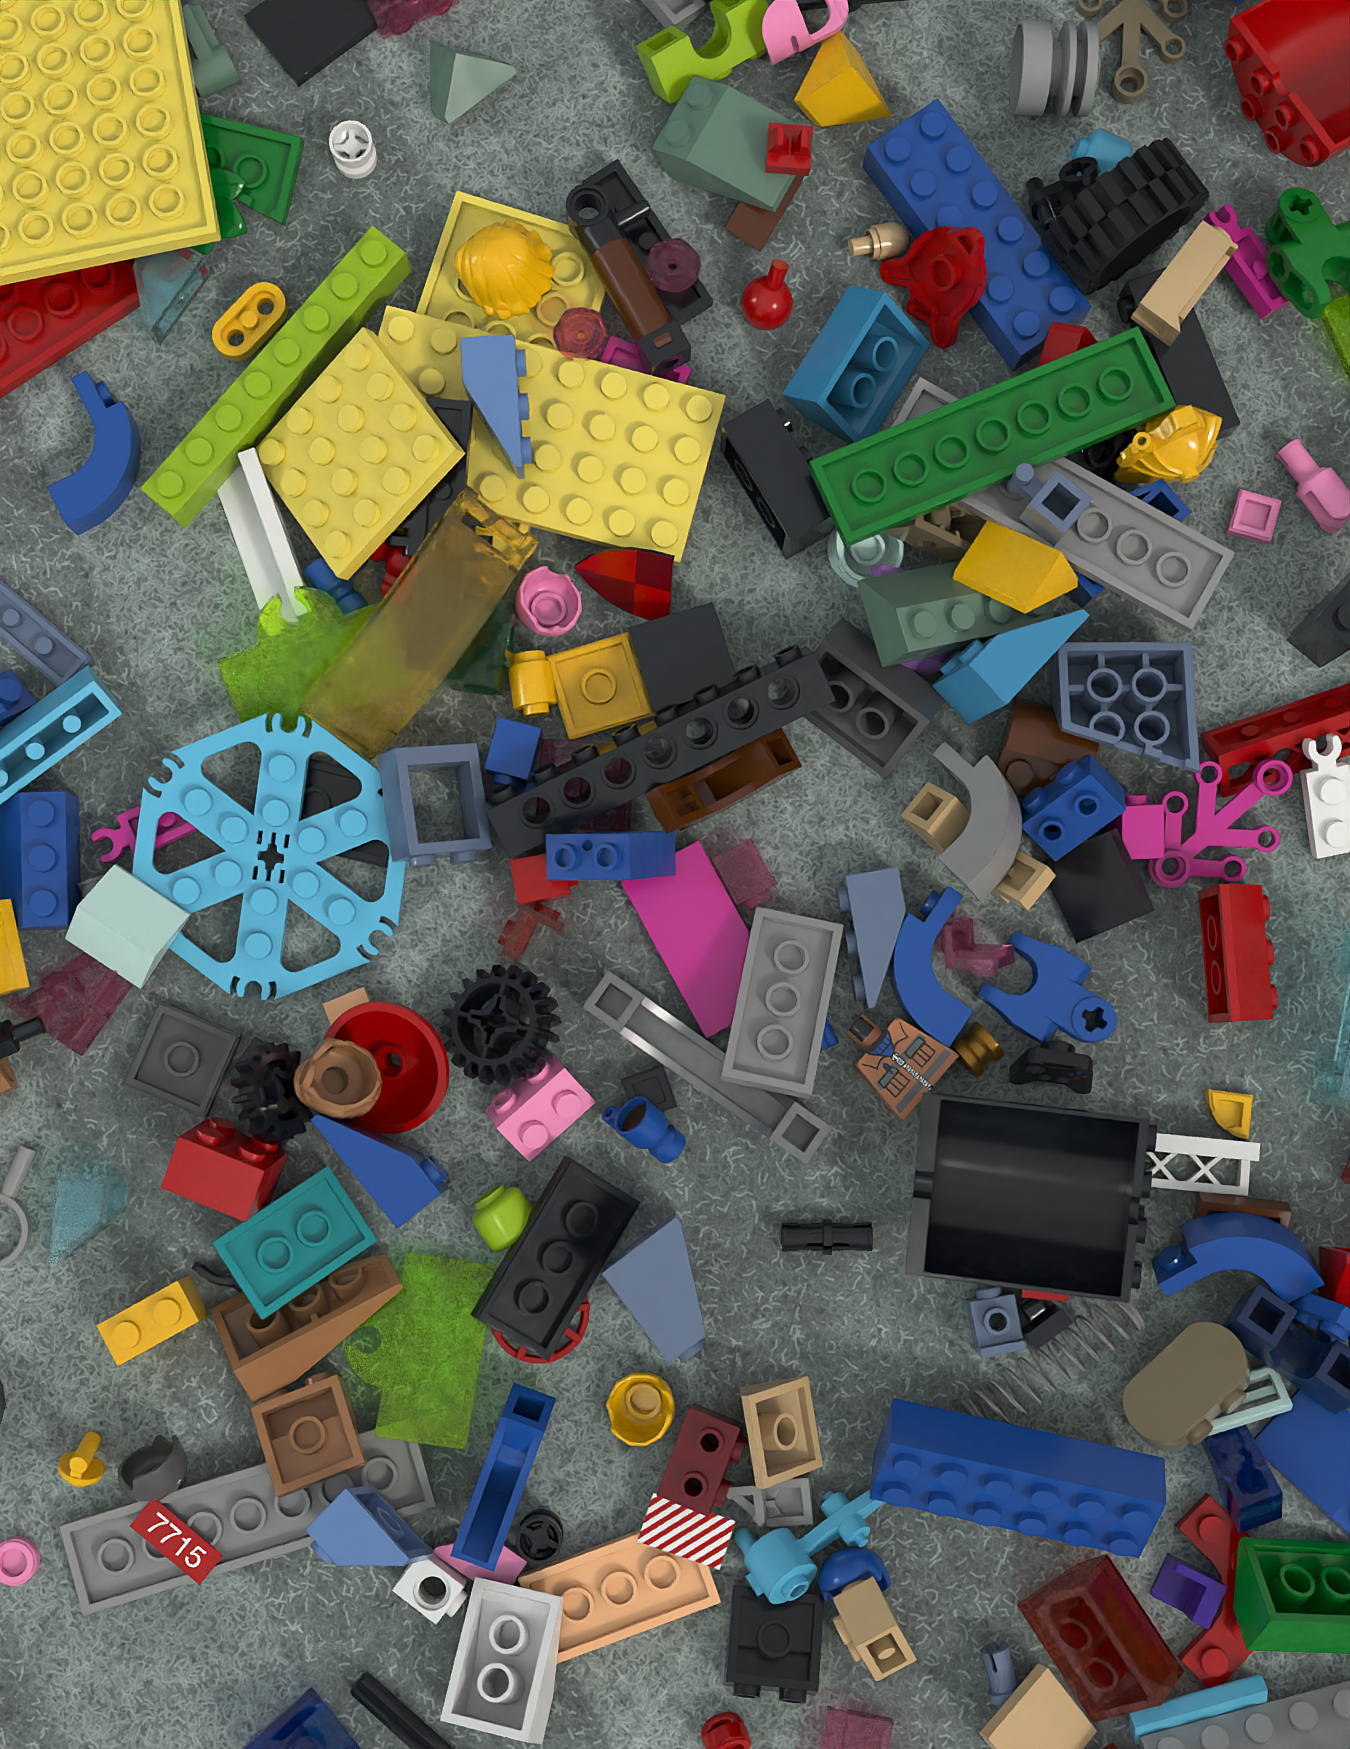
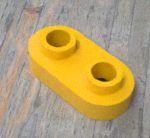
[212,282,288,361]

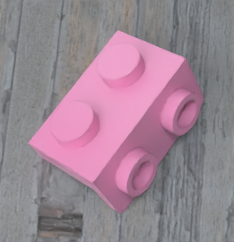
[485,1052,596,1162]

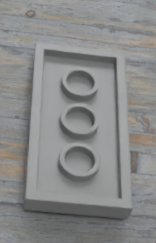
[720,906,844,1099]

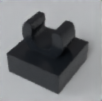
[1017,1298,1073,1350]

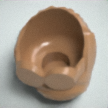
[293,1037,382,1120]

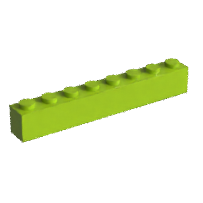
[140,225,411,529]

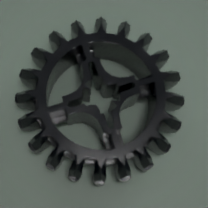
[440,964,562,1086]

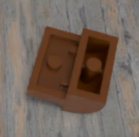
[996,696,1099,796]

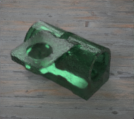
[446,593,518,696]

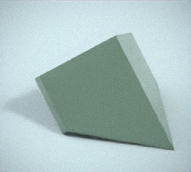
[430,42,517,124]

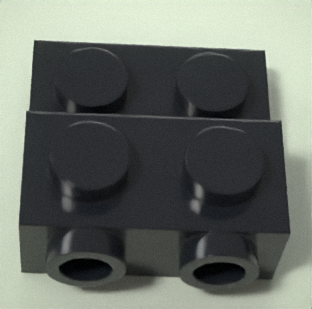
[723,1585,824,1704]

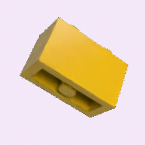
[96,1276,210,1366]

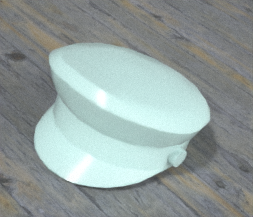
[827,527,905,589]

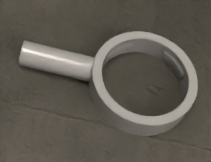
[0,1144,37,1268]

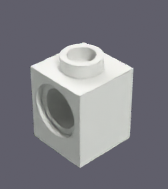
[392,1544,468,1624]

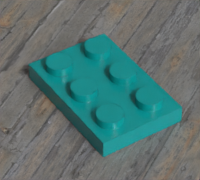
[211,1166,378,1320]

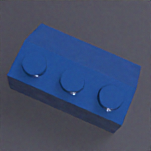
[0,791,81,931]

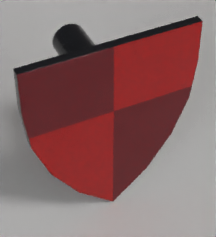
[574,547,675,621]

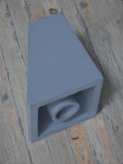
[602,1211,706,1364]

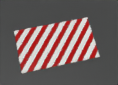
[637,1493,736,1570]

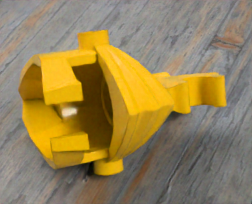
[1113,405,1222,483]

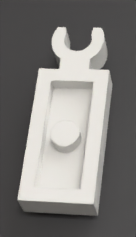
[1300,733,1350,859]

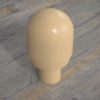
[848,222,909,260]

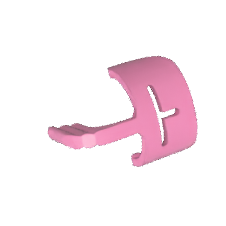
[762,0,849,66]

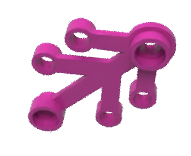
[1147,759,1293,888]

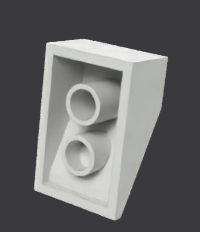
[440,1577,564,1744]

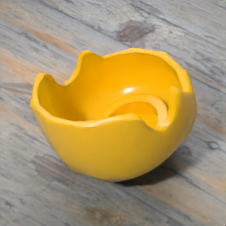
[606,1371,675,1446]

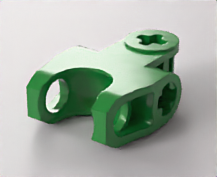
[1265,187,1350,320]

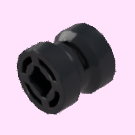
[516,1509,564,1564]

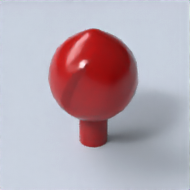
[741,259,794,330]

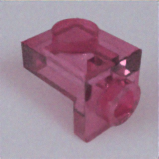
[712,839,777,910]
[941,918,1015,977]

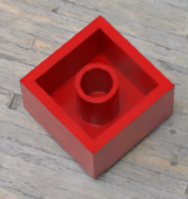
[160,1117,289,1222]

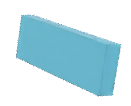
[1129,1674,1268,1745]

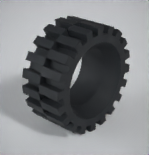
[1041,138,1210,295]

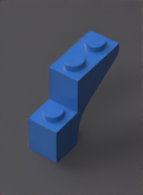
[450,1383,556,1572]

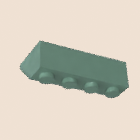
[857,561,1055,667]

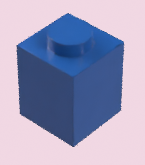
[484,717,543,787]

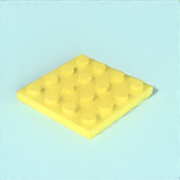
[255,327,466,580]

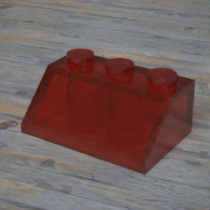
[1017,1554,1184,1723]

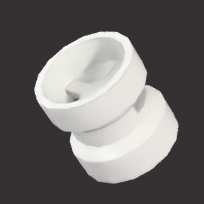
[329,120,377,179]

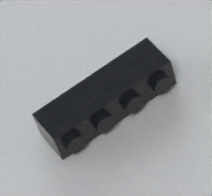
[1117,267,1241,441]

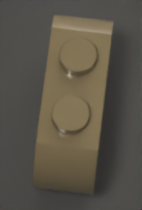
[1123,1321,1250,1451]

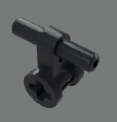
[1026,157,1100,232]

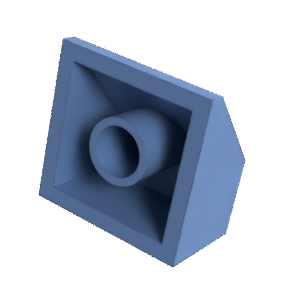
[306,1485,434,1566]

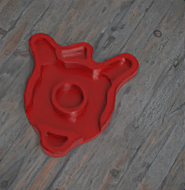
[880,225,987,349]

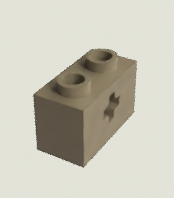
[884,503,987,561]

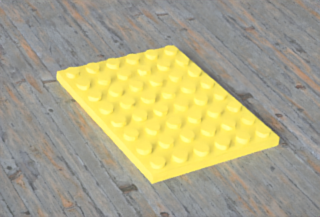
[0,0,221,286]

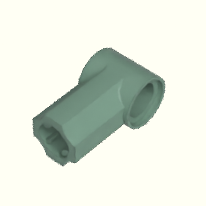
[182,4,241,99]

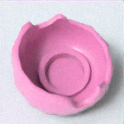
[516,566,582,637]

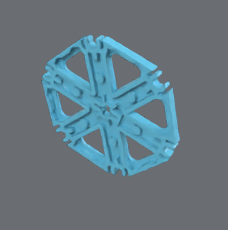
[132,713,408,1000]

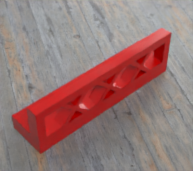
[1200,683,1350,798]

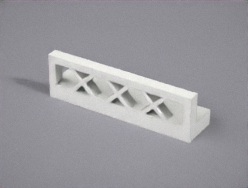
[1146,1133,1260,1196]

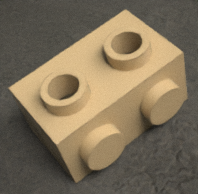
[832,1576,917,1682]

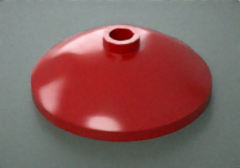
[323,1000,450,1134]

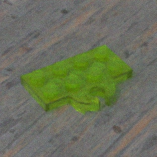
[217,586,417,744]
[345,1252,497,1450]

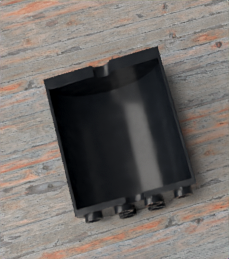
[905,1091,1157,1303]

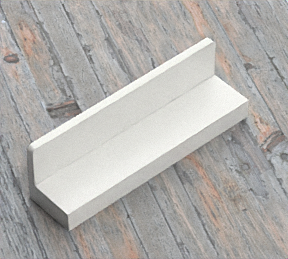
[217,447,319,636]

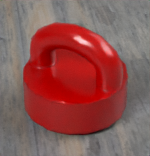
[701,1712,751,1749]

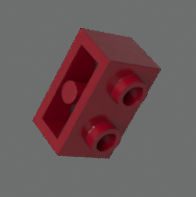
[657,1403,748,1517]

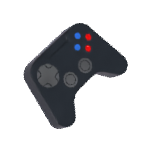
[1009,1041,1093,1094]

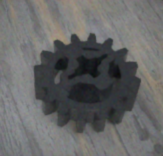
[230,1042,314,1142]

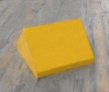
[953,521,1078,614]

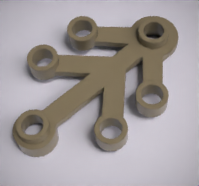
[1076,0,1189,104]

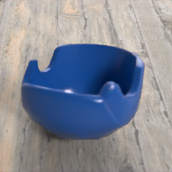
[818,1546,892,1607]

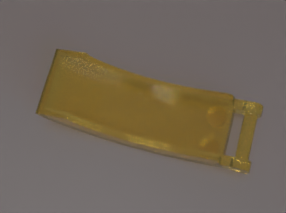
[298,485,539,760]

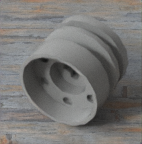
[1009,19,1101,117]

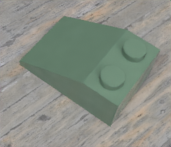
[651,75,817,212]

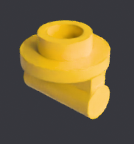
[57,1432,105,1487]

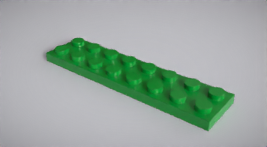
[808,326,1177,548]

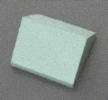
[65,864,191,989]

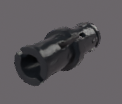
[781,1219,873,1255]

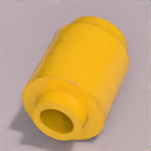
[507,650,557,718]

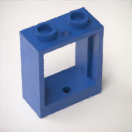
[546,831,676,880]

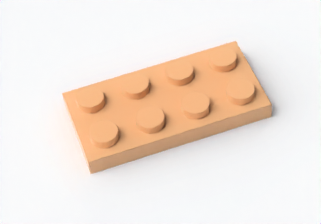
[518,1529,721,1664]

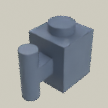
[1007,463,1093,547]

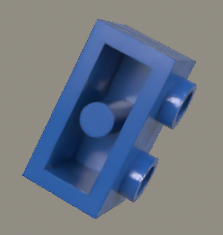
[1020,753,1126,862]

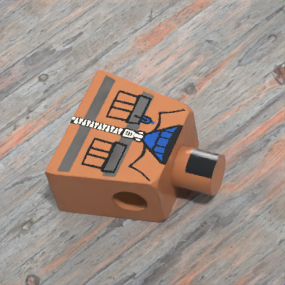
[845,1013,959,1121]

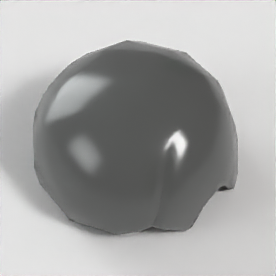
[118,1435,188,1501]

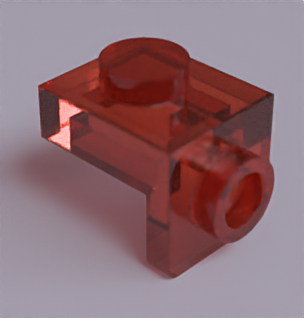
[498,903,566,963]

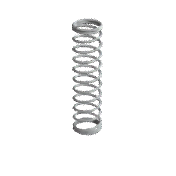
[961,1300,1146,1424]

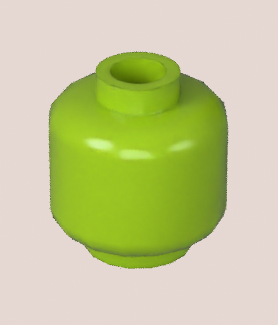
[471,1183,533,1252]

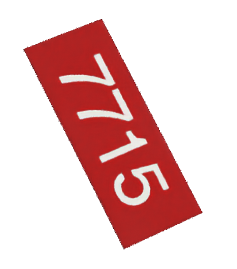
[130,1501,223,1585]

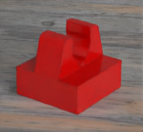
[765,122,813,176]

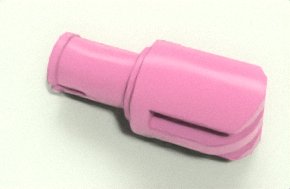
[1275,438,1350,533]

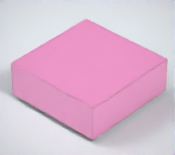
[1225,489,1282,545]

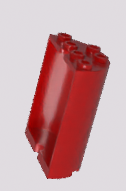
[1224,0,1350,167]

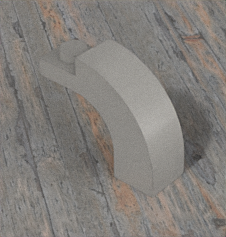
[932,742,1022,902]

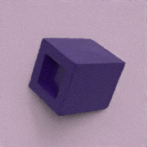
[1150,1553,1227,1629]

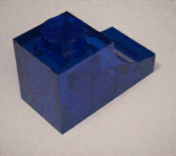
[1201,1424,1283,1533]

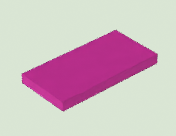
[621,840,750,1039]

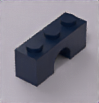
[1223,1284,1350,1414]

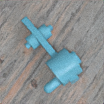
[734,1490,885,1604]

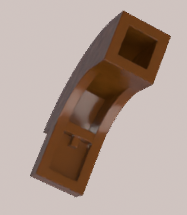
[645,728,802,834]

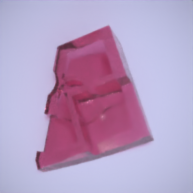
[6,952,133,1056]

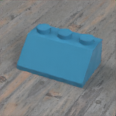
[782,286,930,444]

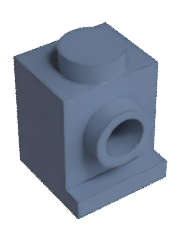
[965,1285,1026,1358]

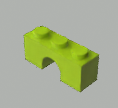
[635,0,769,104]

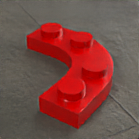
[1175,1493,1253,1688]

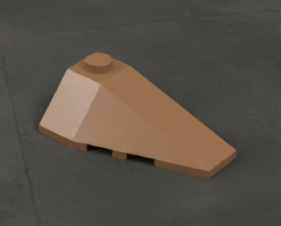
[210,1253,403,1403]

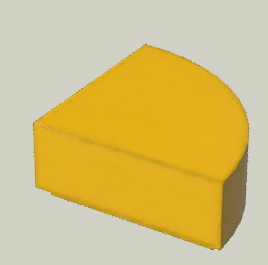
[1205,1089,1253,1140]

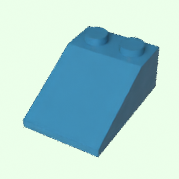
[932,609,1090,724]

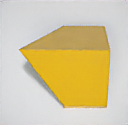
[794,30,893,127]

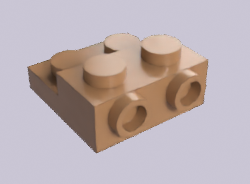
[250,1371,368,1498]

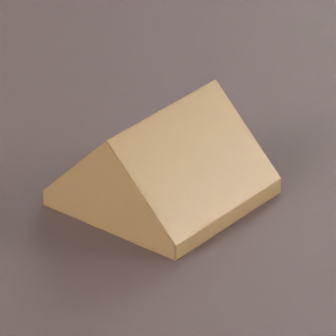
[739,1376,823,1489]

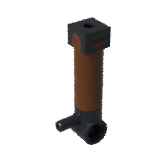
[566,183,691,377]

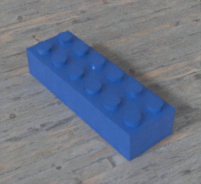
[862,98,1092,372]
[869,1398,1167,1558]

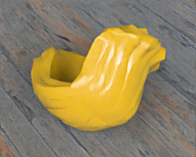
[454,220,555,320]

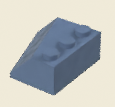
[1048,642,1200,773]

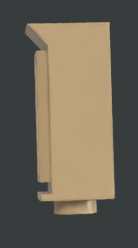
[1130,220,1239,347]

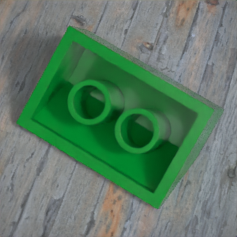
[1233,1537,1350,1654]

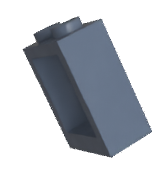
[378,743,492,868]

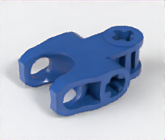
[976,931,1117,1044]

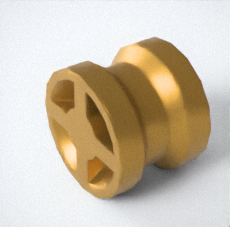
[950,1022,1005,1079]

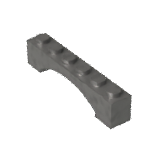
[582,970,832,1165]

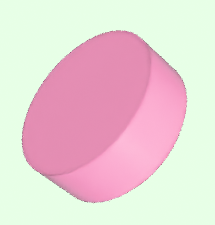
[0,1536,40,1586]

